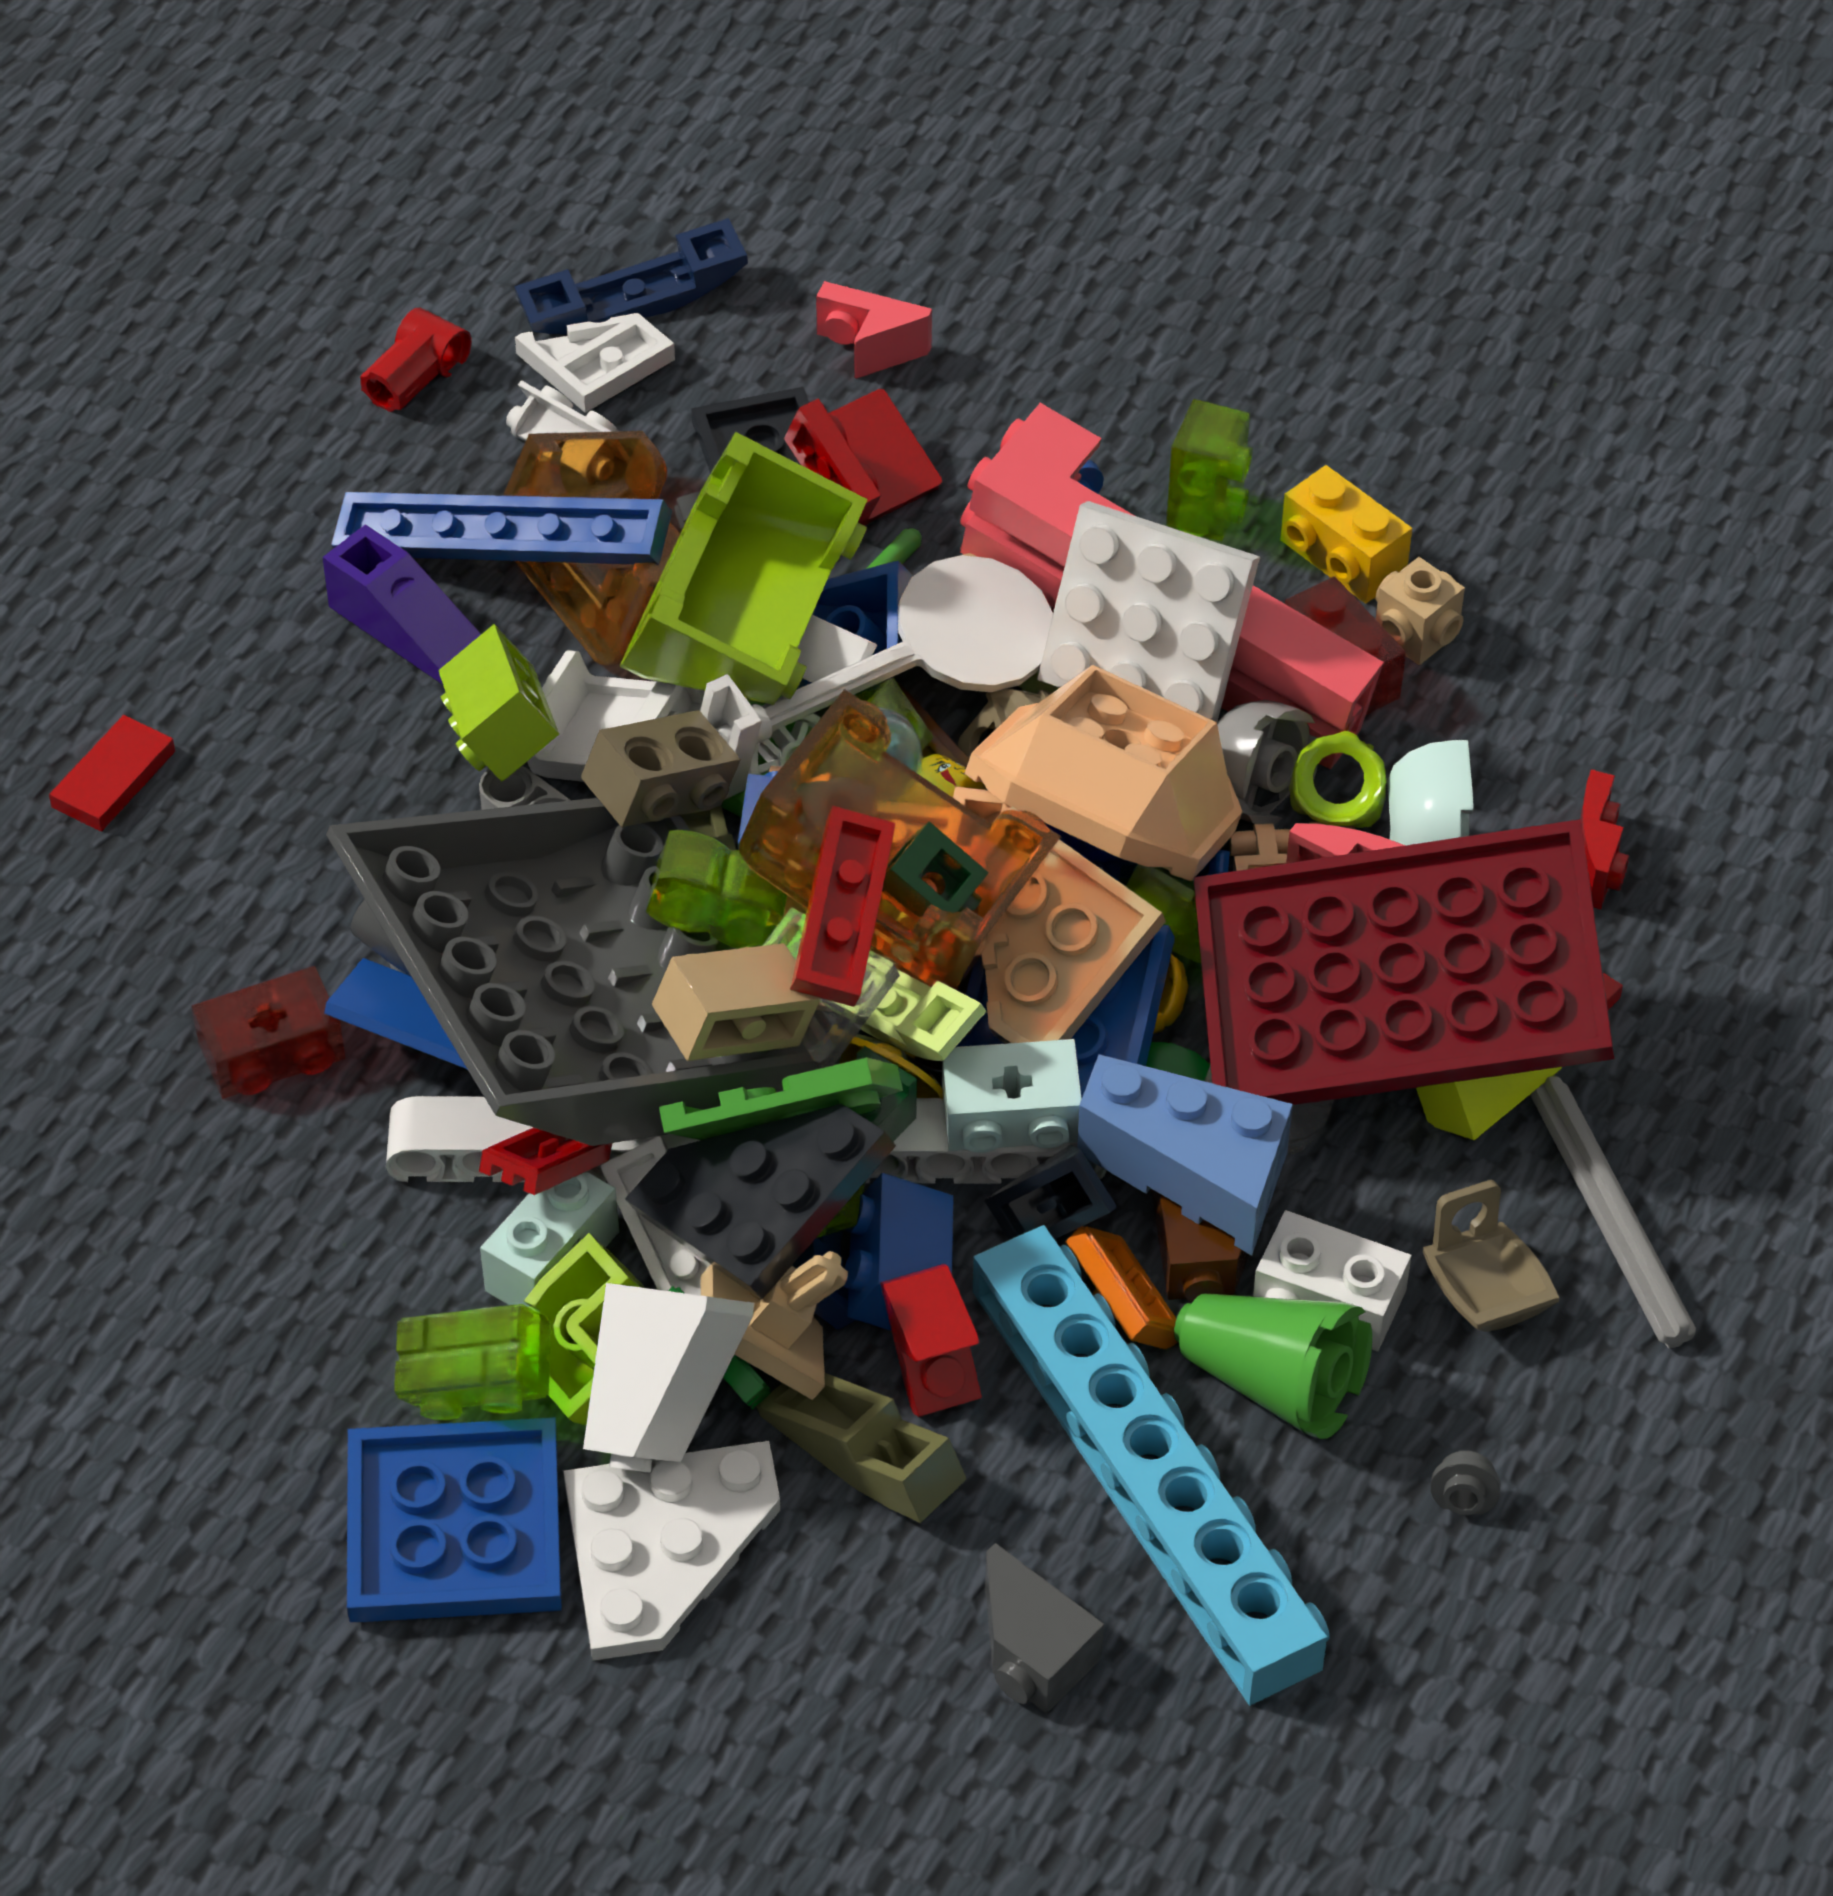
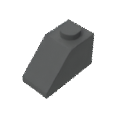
[985,1543,1104,1714]

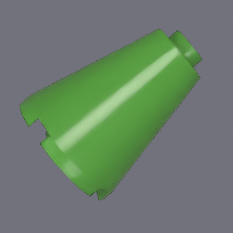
[1174,1294,1372,1439]

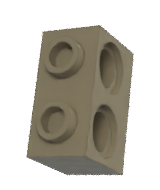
[581,710,741,827]

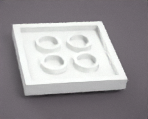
[1037,501,1260,722]

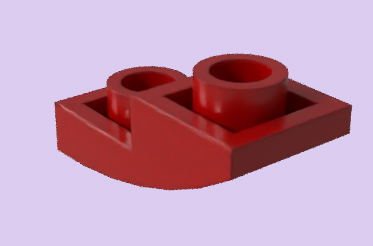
[1580,769,1630,909]

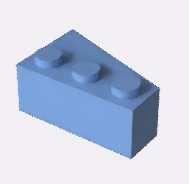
[1077,1054,1293,1256]

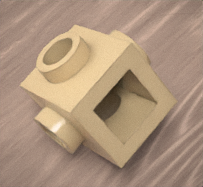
[1374,557,1465,665]

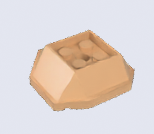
[965,665,1243,881]

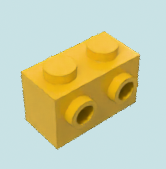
[1280,465,1412,604]

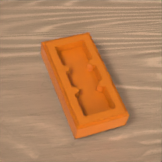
[1065,1226,1177,1349]

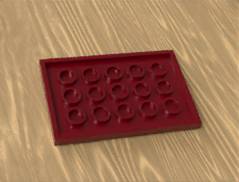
[1194,819,1615,1105]

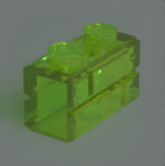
[394,1304,551,1420]

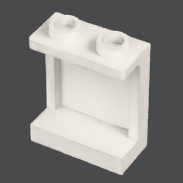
[527,650,705,782]

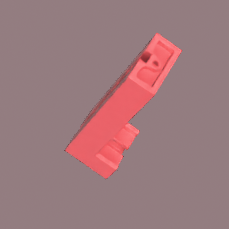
[960,403,1384,769]

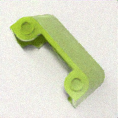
[620,432,868,705]

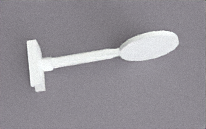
[700,555,1053,800]

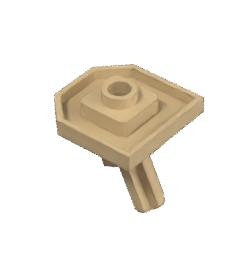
[701,1251,848,1400]

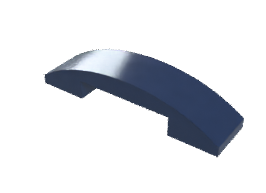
[514,218,748,335]

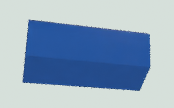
[324,958,467,1069]

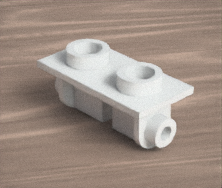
[506,380,627,477]

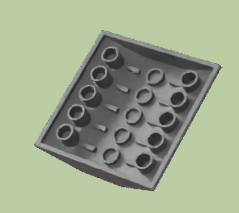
[326,798,841,1146]

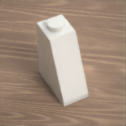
[583,1283,755,1472]

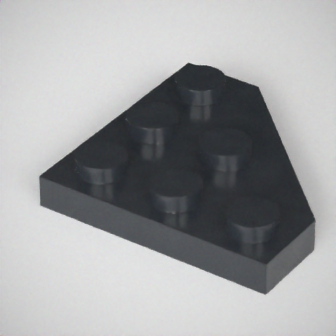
[625,1103,896,1300]

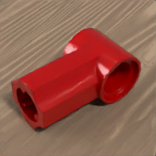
[360,307,472,412]

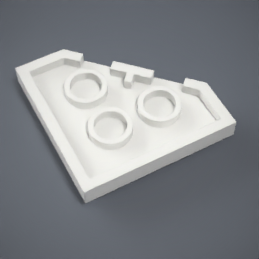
[564,1441,780,1661]

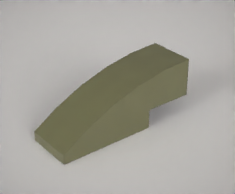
[756,1373,967,1523]

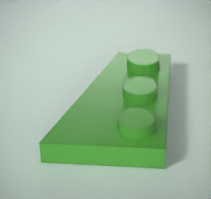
[659,1058,903,1140]

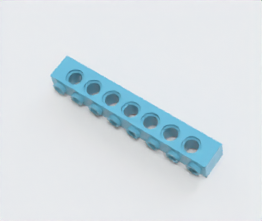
[973,1225,1329,1706]

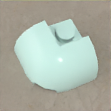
[1387,740,1473,845]

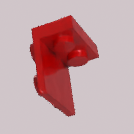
[784,389,942,525]

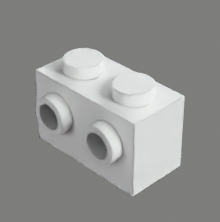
[1253,1210,1411,1352]

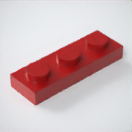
[790,806,896,1007]

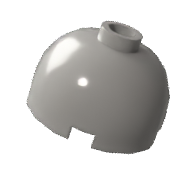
[1217,700,1318,825]

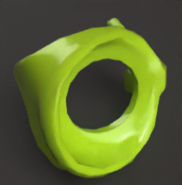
[1289,731,1387,828]

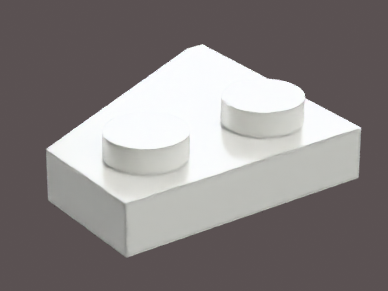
[515,313,675,413]

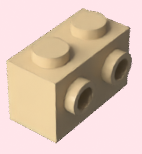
[652,943,821,1061]

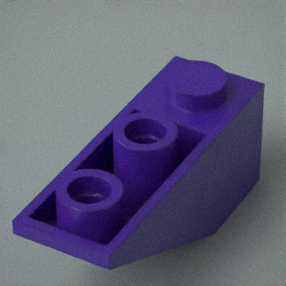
[322,524,481,685]

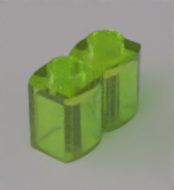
[646,830,792,949]

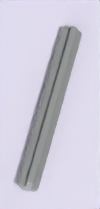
[1531,1076,1696,1349]

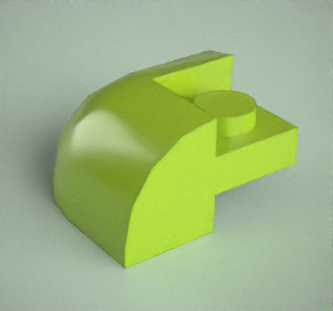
[518,1233,645,1426]

